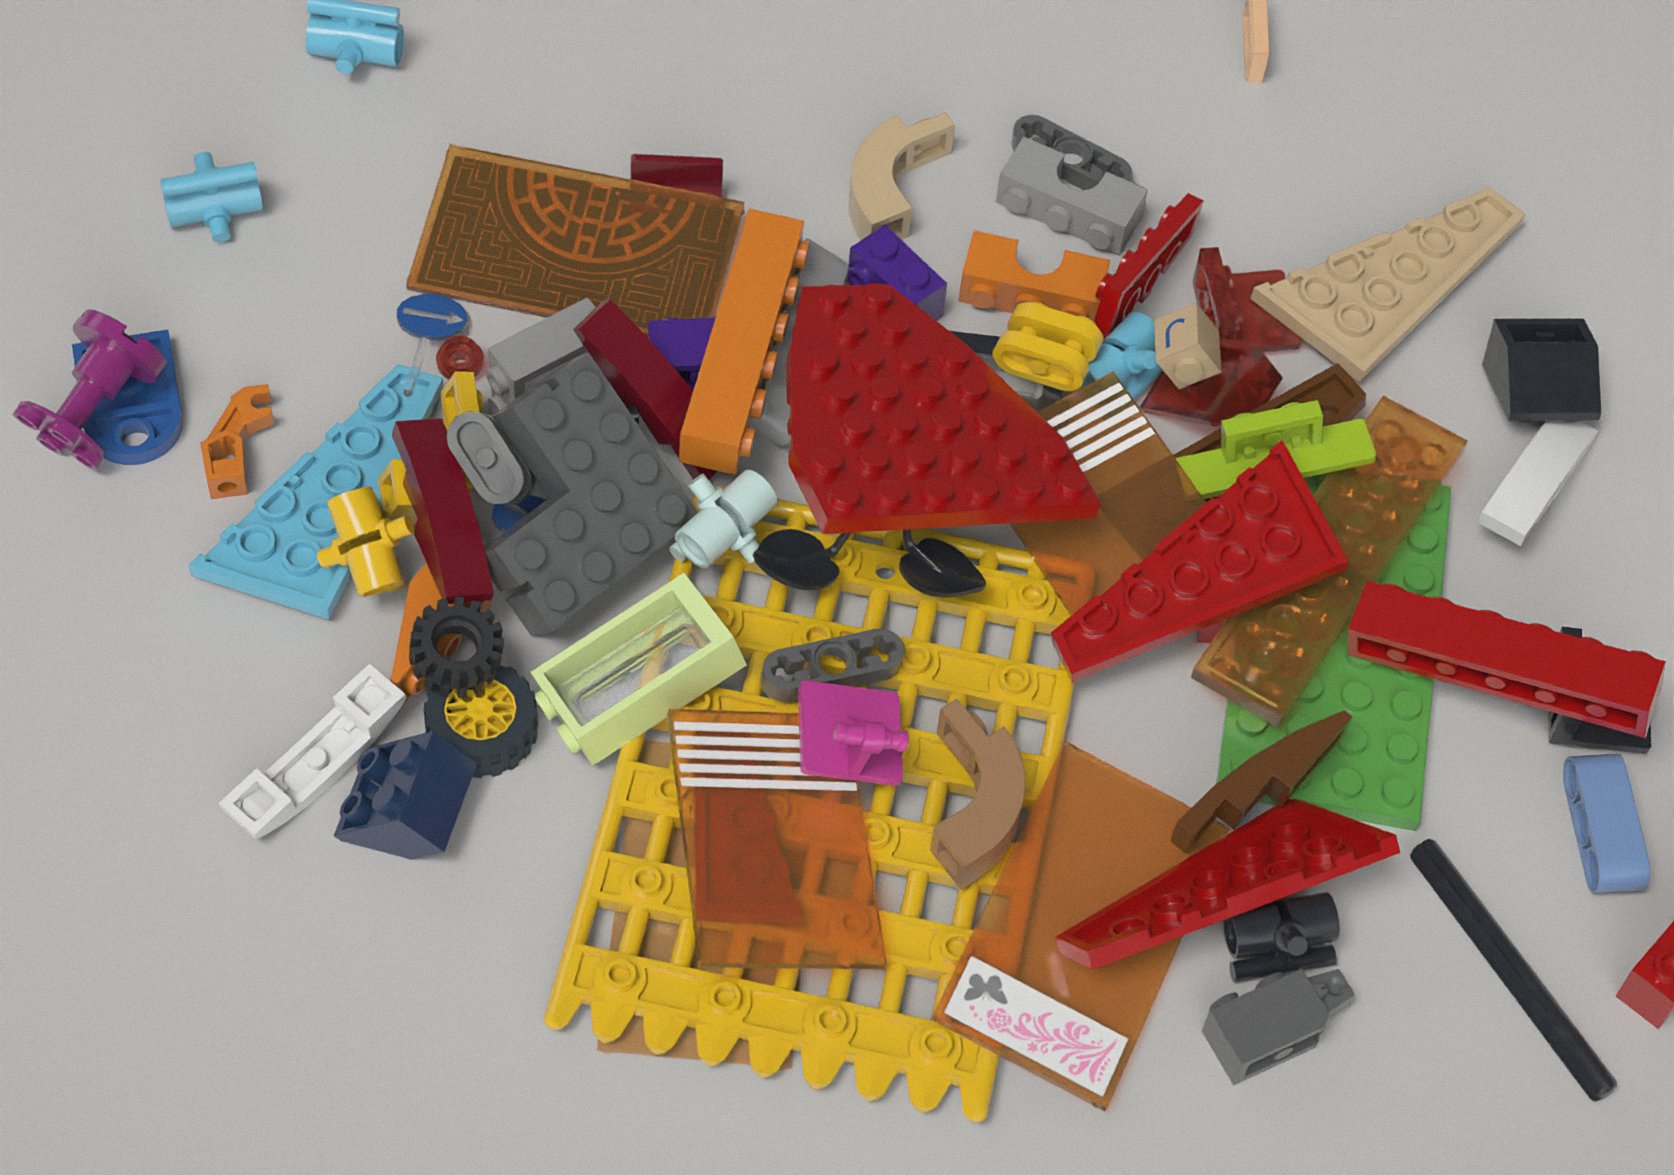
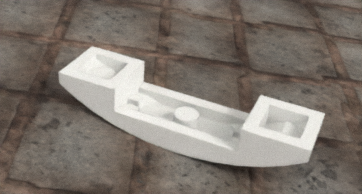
[218,663,407,840]

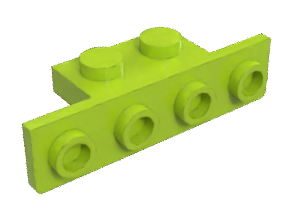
[1174,400,1376,502]

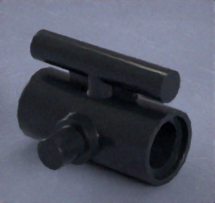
[1223,892,1340,983]

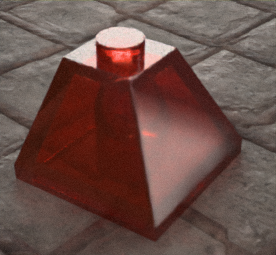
[1140,337,1283,427]

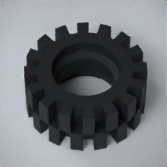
[409,597,504,698]

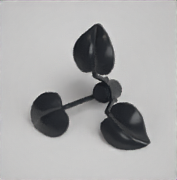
[752,529,987,598]

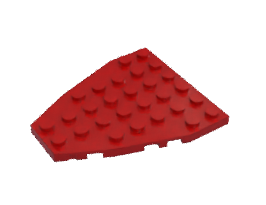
[785,283,1101,535]

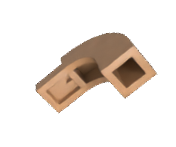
[930,699,1025,890]

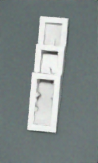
[1477,421,1599,546]

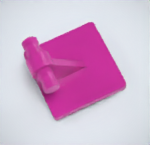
[798,680,909,786]

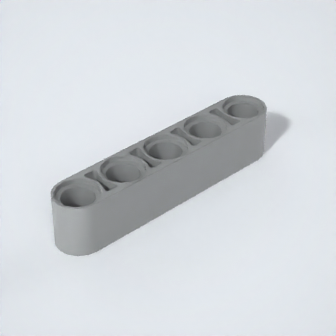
[750,238,848,447]

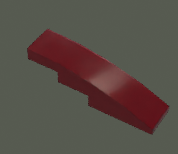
[573,299,717,480]
[392,418,494,604]

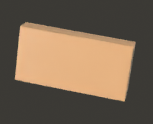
[1242,0,1270,83]

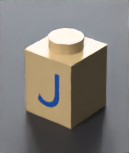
[1154,303,1221,389]

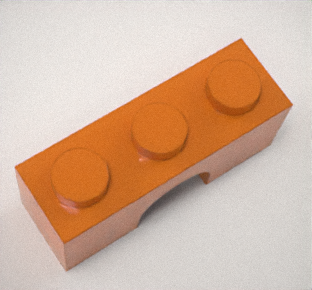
[958,230,1110,322]

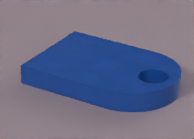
[72,329,183,465]

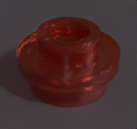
[436,336,484,379]

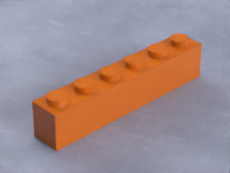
[679,208,810,475]

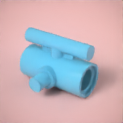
[306,0,404,74]
[160,152,263,242]
[1076,312,1163,422]

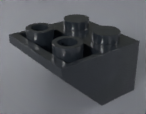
[1482,318,1601,423]

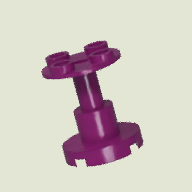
[12,309,167,470]

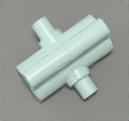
[669,469,777,568]

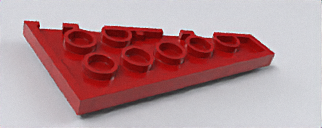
[1055,799,1400,970]

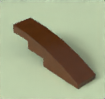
[1170,710,1353,853]

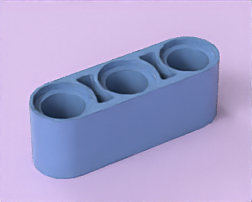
[1563,754,1650,893]

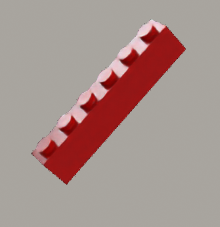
[1348,580,1666,738]

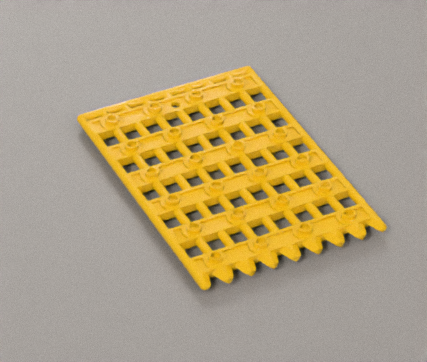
[544,485,1097,1123]

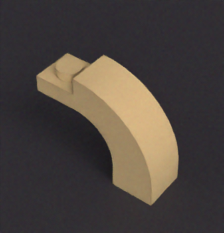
[849,112,955,241]

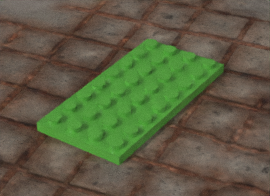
[1215,469,1451,831]

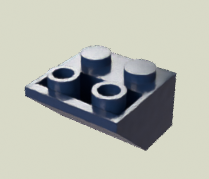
[334,731,477,860]

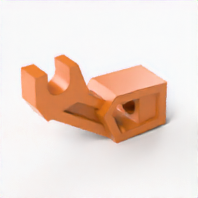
[200,384,274,499]

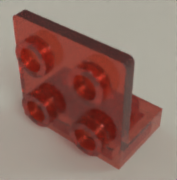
[1192,247,1303,356]

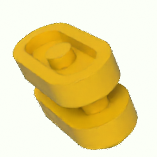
[993,302,1103,391]

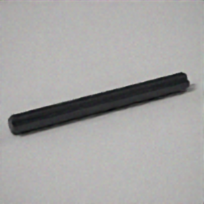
[1410,838,1617,1102]

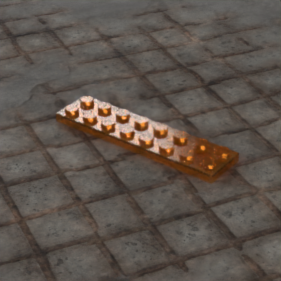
[1191,395,1468,728]

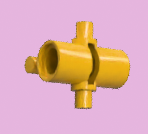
[317,487,414,598]

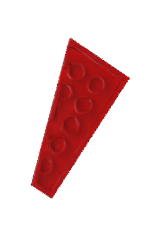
[1051,440,1349,683]

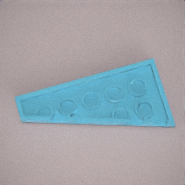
[188,364,444,620]

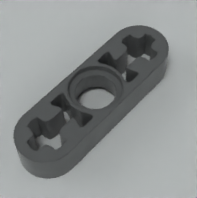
[1011,115,1132,190]
[760,629,905,701]

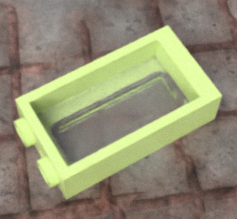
[530,573,747,766]

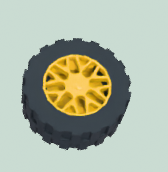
[423,665,538,778]

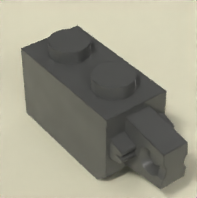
[1202,968,1355,1086]

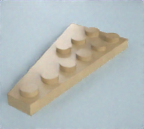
[1250,187,1526,382]

